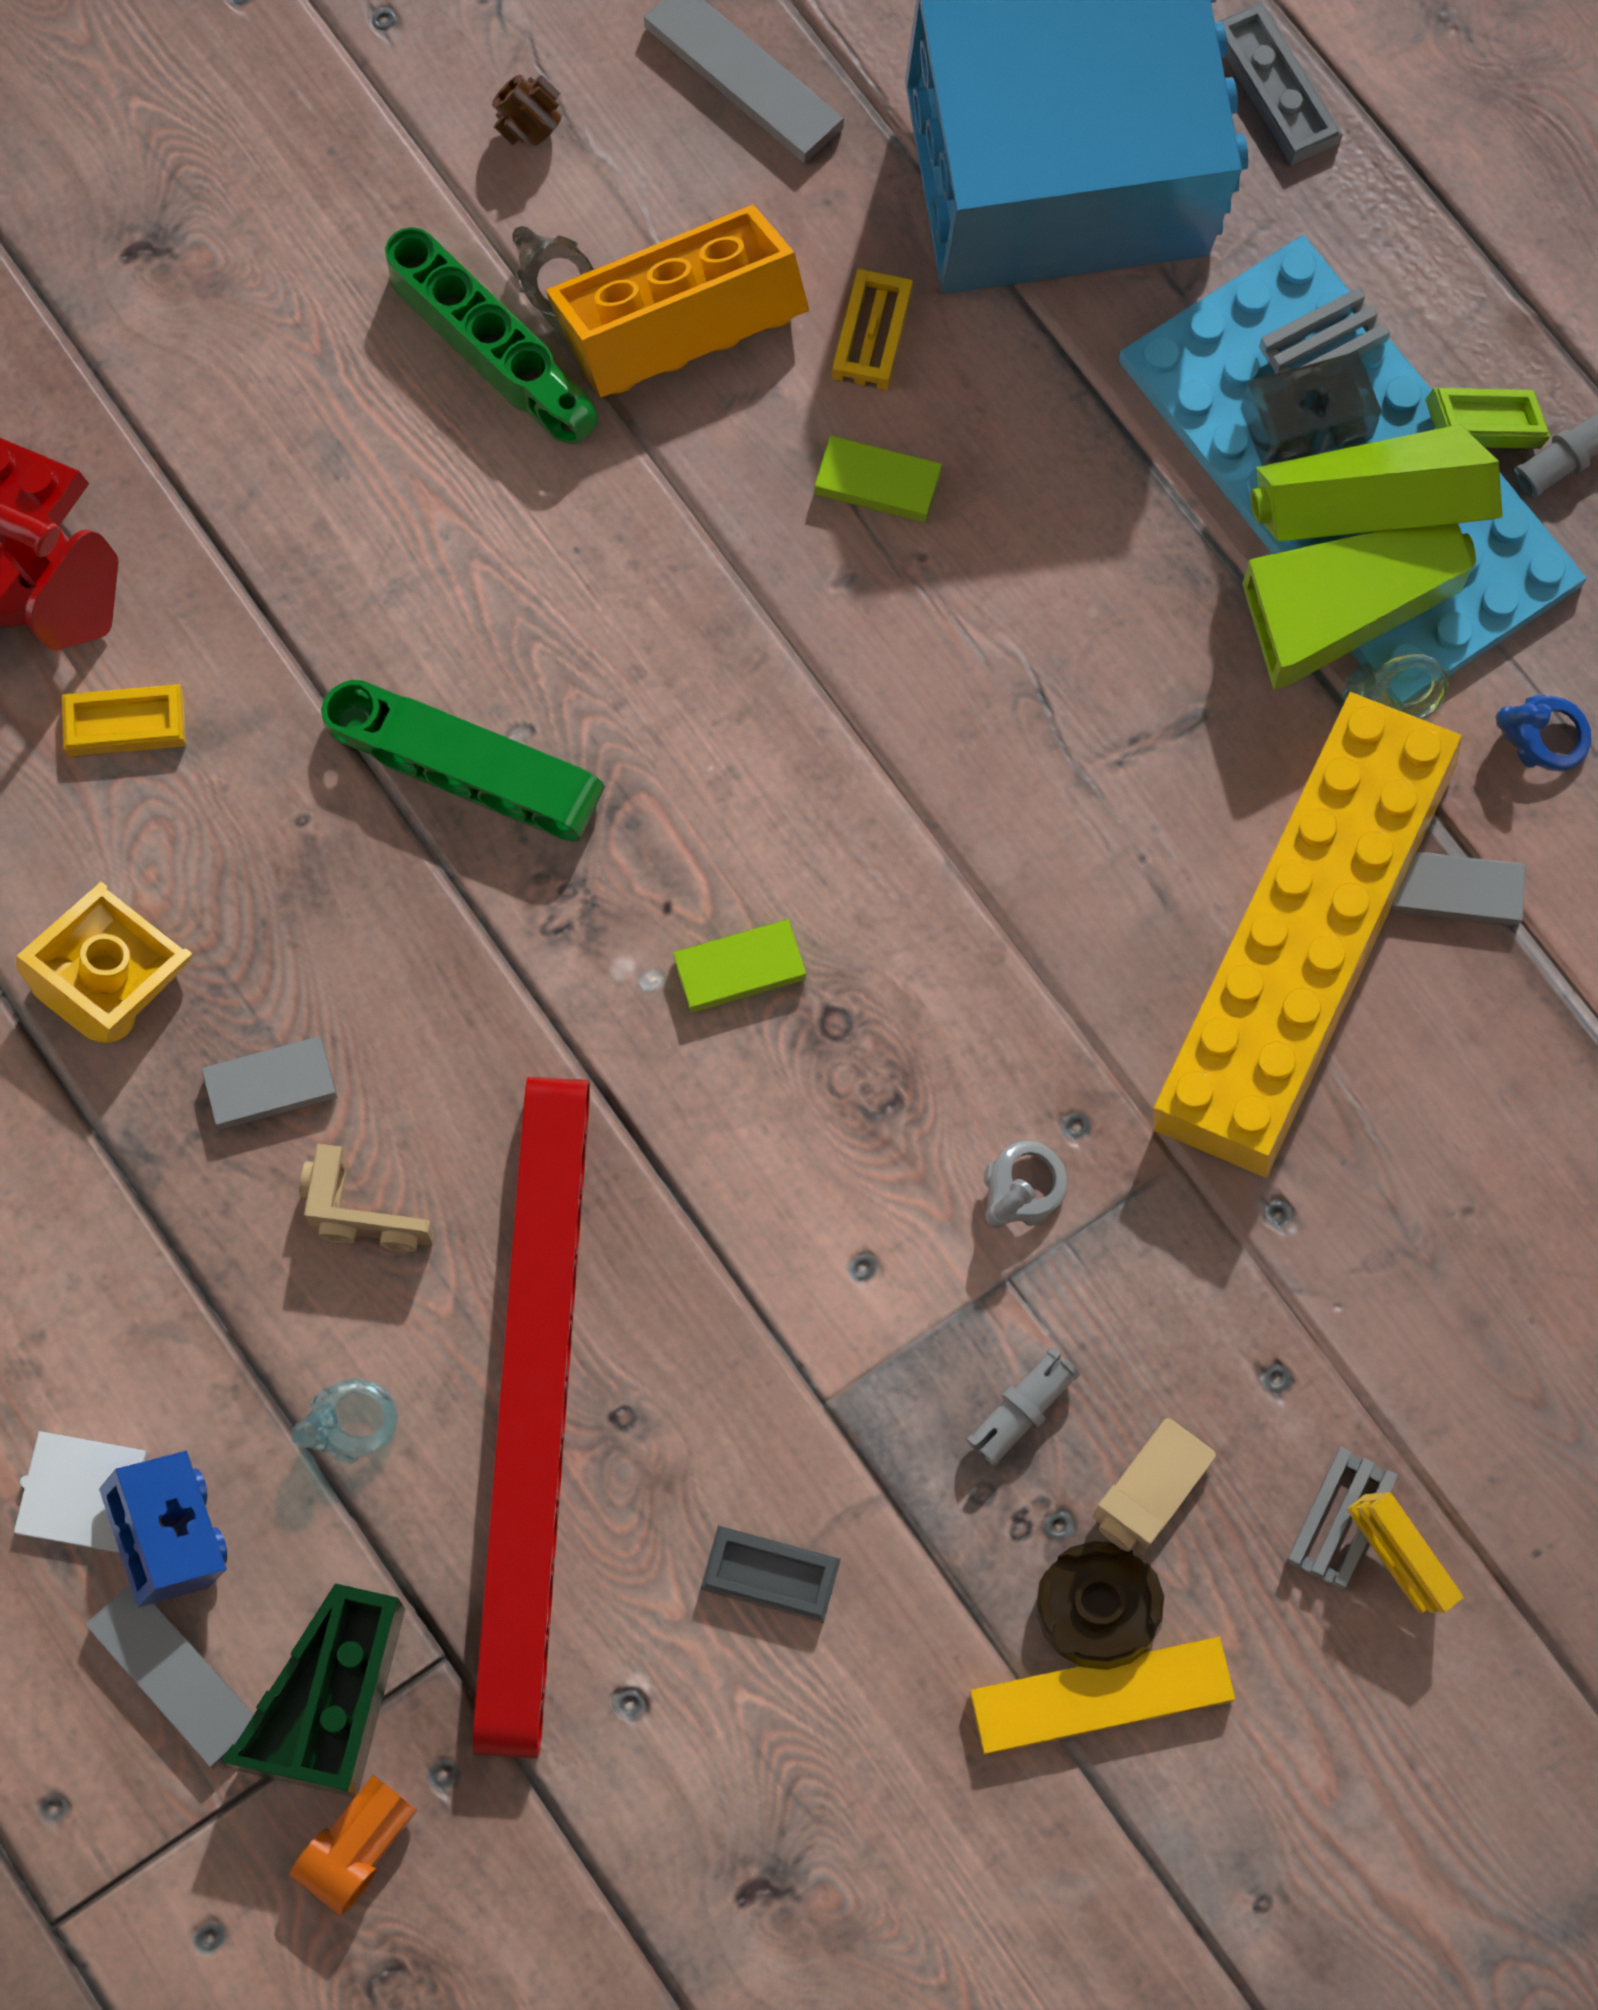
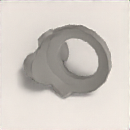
[984,1140,1068,1228]

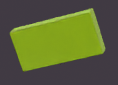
[1425,387,1551,449]
[814,435,942,523]
[673,919,806,1013]

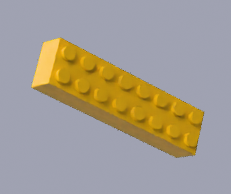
[1153,692,1462,1178]

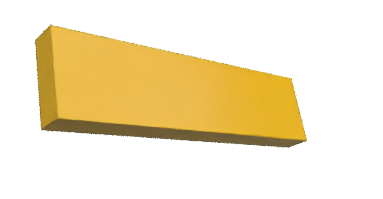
[969,1636,1236,1756]

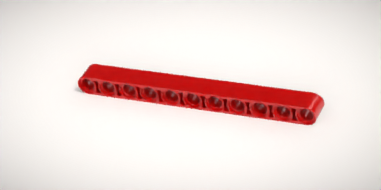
[473,1076,590,1758]

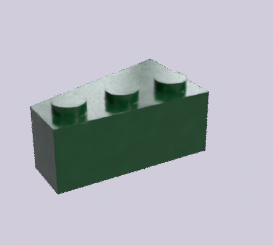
[221,1583,406,1798]

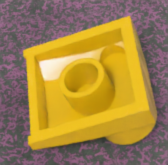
[16,882,192,1043]

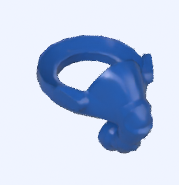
[1495,694,1591,772]

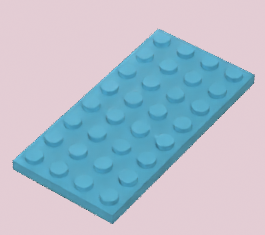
[1118,234,1587,710]

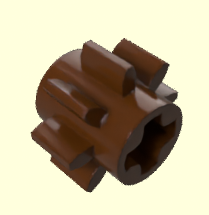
[492,74,562,146]

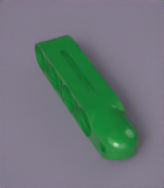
[385,227,598,444]
[321,680,605,842]

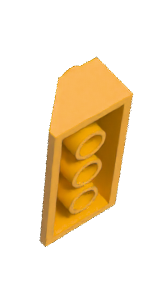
[546,204,810,398]

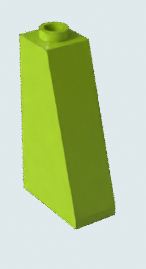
[1250,424,1503,541]
[1242,523,1476,690]

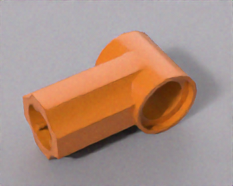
[289,1775,417,1916]

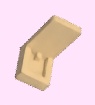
[299,1143,435,1252]
[1092,1418,1216,1555]

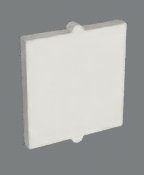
[14,1431,148,1554]

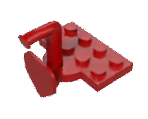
[0,438,119,651]

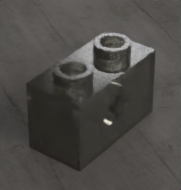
[1240,351,1382,466]

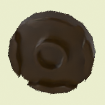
[1036,1541,1164,1670]

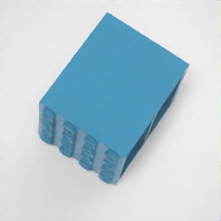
[905,0,1248,294]

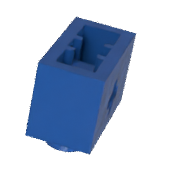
[99,1450,227,1608]

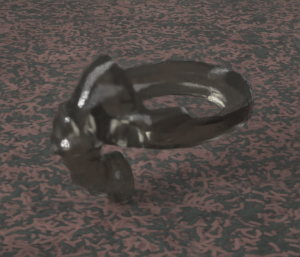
[512,226,594,318]

